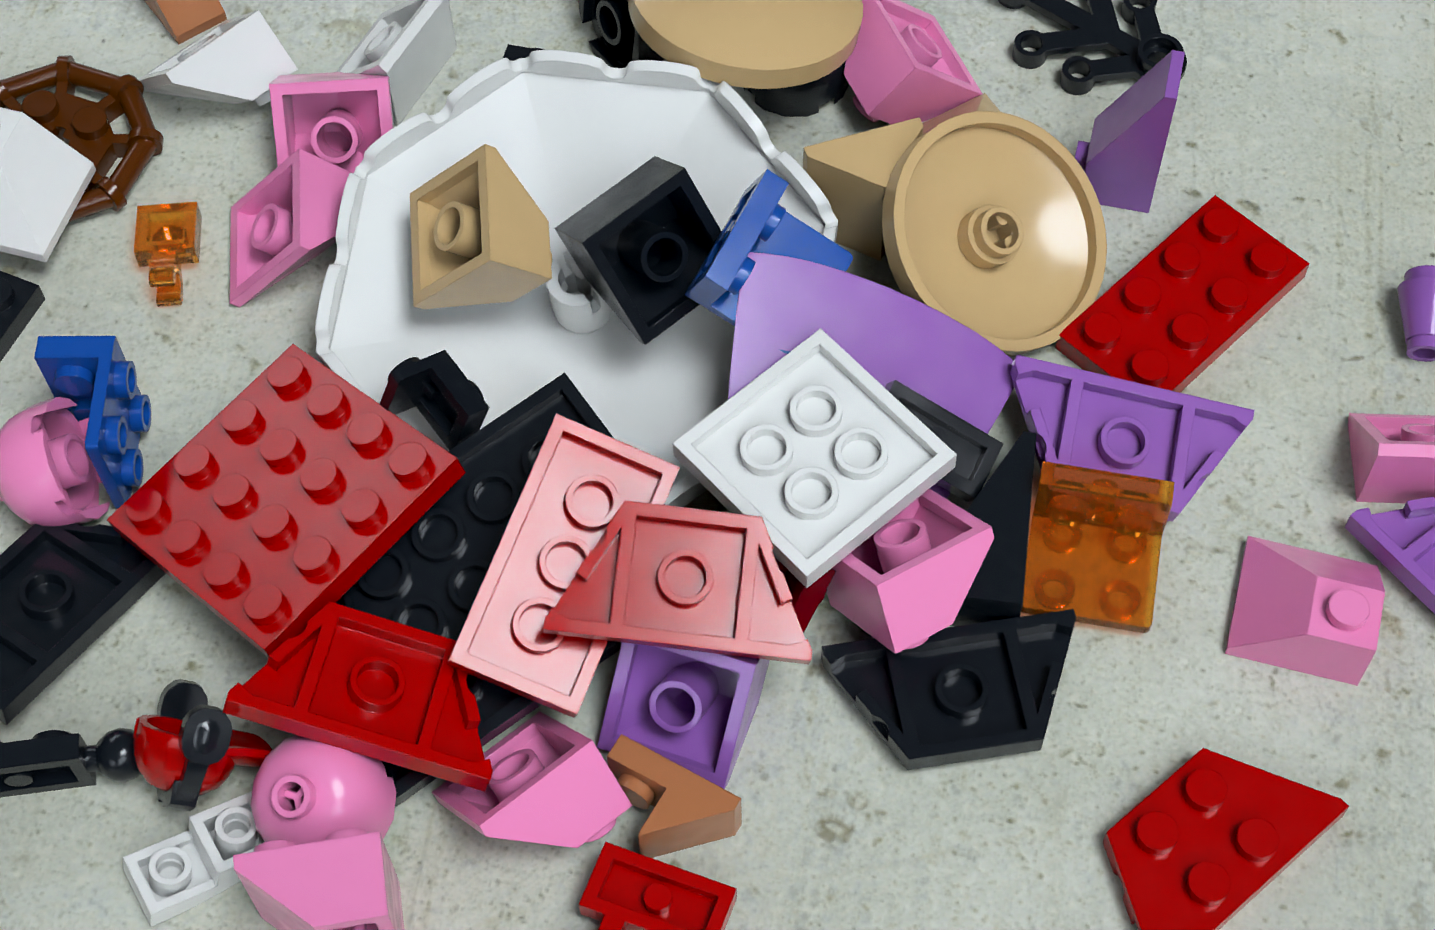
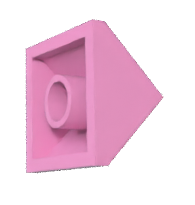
[1348,413,1435,503]

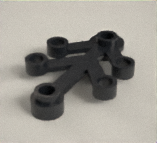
[998,0,1187,95]

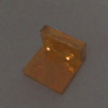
[1021,461,1175,633]

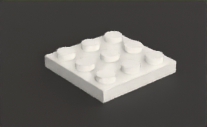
[672,328,957,588]

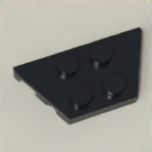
[0,523,166,725]
[821,609,1076,770]

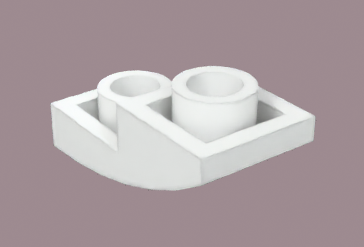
[123,791,264,927]

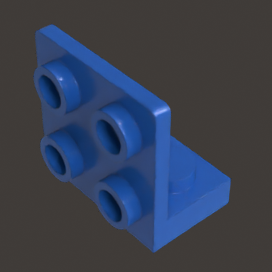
[685,169,853,354]
[34,336,151,509]

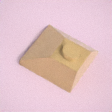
[410,144,552,309]

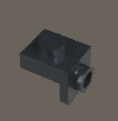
[380,350,490,450]

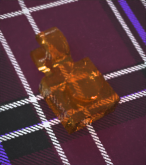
[134,202,202,307]

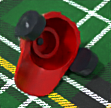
[134,679,272,811]

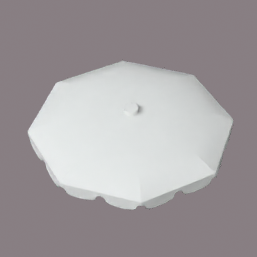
[315,50,838,507]

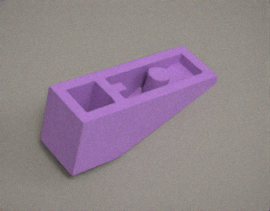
[1075,50,1185,213]

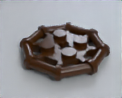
[0,55,164,223]

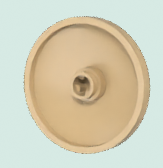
[628,0,863,89]
[882,111,1107,356]

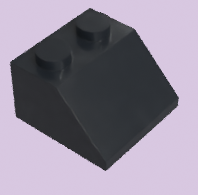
[554,156,721,345]

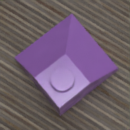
[597,642,770,789]

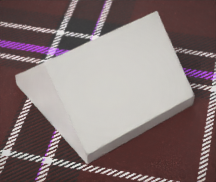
[336,0,457,126]

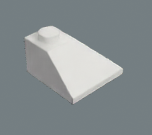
[138,10,298,106]
[0,107,96,262]

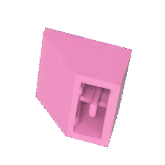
[233,828,404,930]

